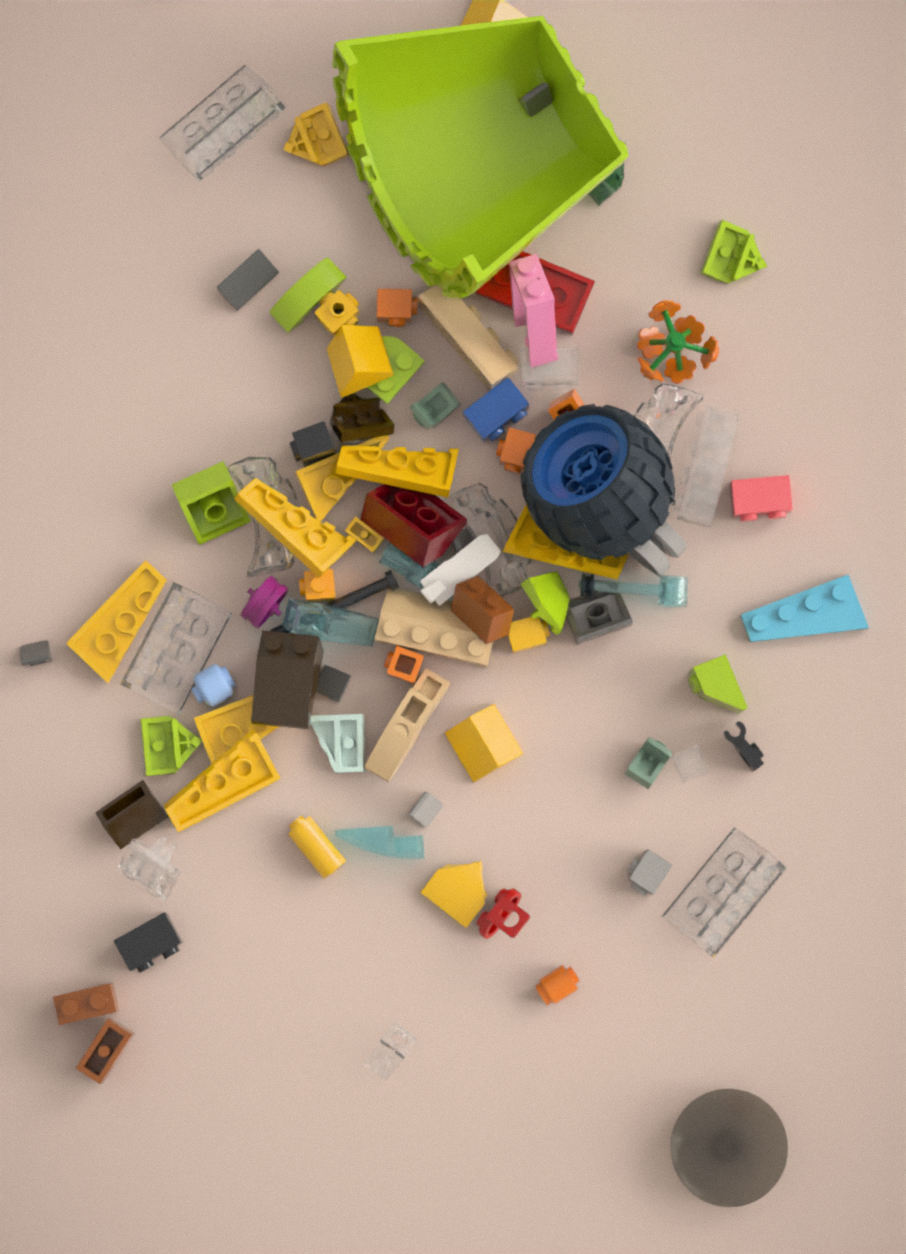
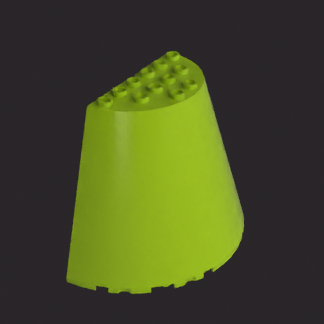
[332,15,629,299]

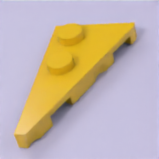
[295,435,389,521]

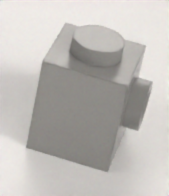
[627,849,672,896]

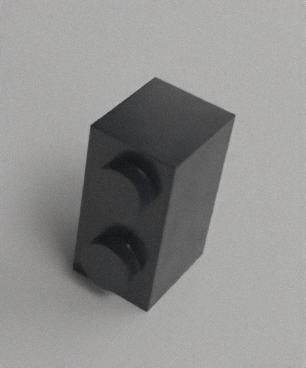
[289,421,336,467]
[113,912,183,973]

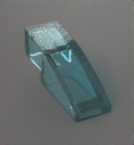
[282,598,379,647]
[335,826,425,859]

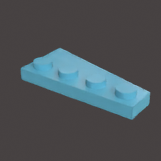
[740,575,869,642]

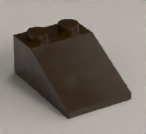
[251,630,324,730]

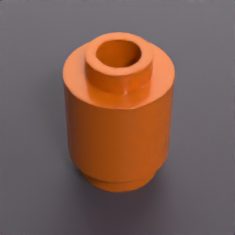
[535,965,580,1006]

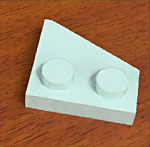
[310,714,366,773]

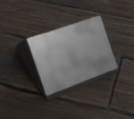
[566,584,633,645]

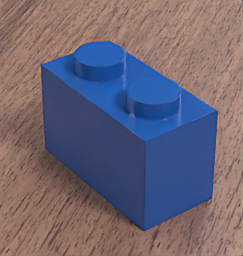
[463,377,529,443]

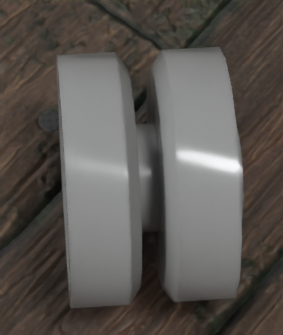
[629,521,688,577]

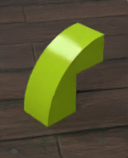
[269,257,347,333]

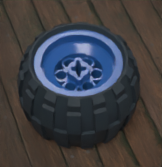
[520,404,676,560]

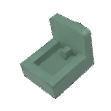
[410,382,461,429]
[624,737,672,789]

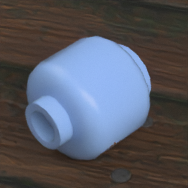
[191,664,236,707]

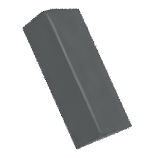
[217,249,279,311]

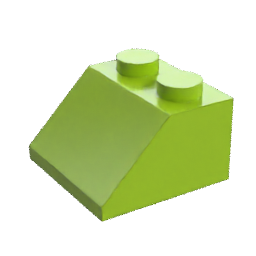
[171,461,251,545]
[687,654,748,714]

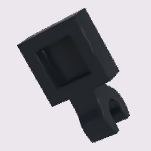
[723,721,764,772]

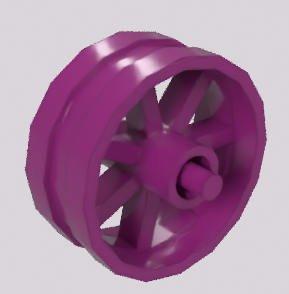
[240,575,289,629]

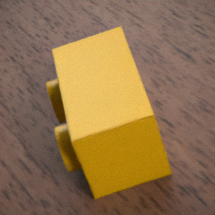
[345,516,385,553]

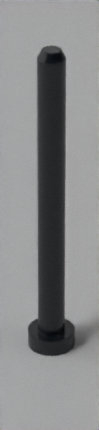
[270,570,399,633]

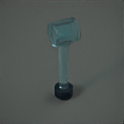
[578,573,689,607]

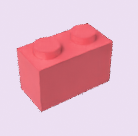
[730,475,793,522]

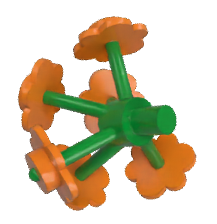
[637,300,719,384]

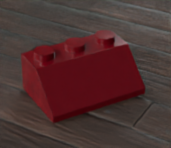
[360,484,468,567]

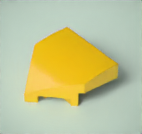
[283,102,350,166]
[420,861,487,928]

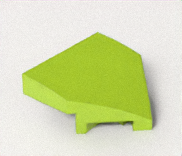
[700,220,767,284]
[521,571,569,635]
[140,716,202,777]

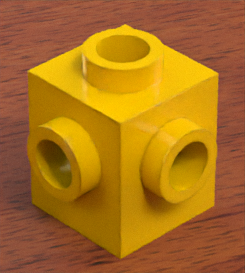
[314,290,359,337]

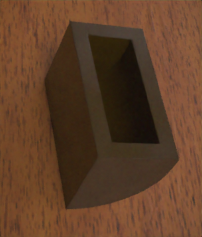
[95,780,168,850]

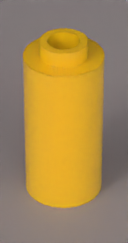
[288,815,346,879]

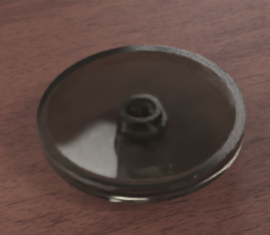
[670,1088,788,1207]

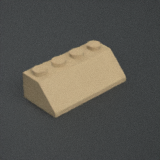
[418,285,519,391]
[375,587,493,668]

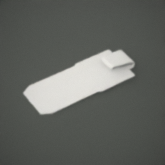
[420,534,501,606]

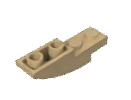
[364,668,450,783]

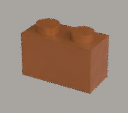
[450,576,514,644]
[53,983,120,1025]
[75,1018,135,1084]

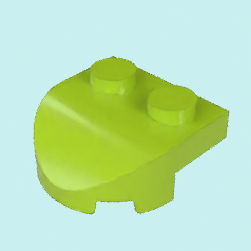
[366,336,425,405]

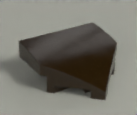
[330,393,395,443]

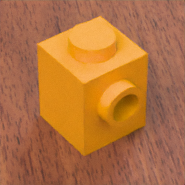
[299,569,336,603]

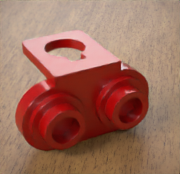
[476,888,530,939]

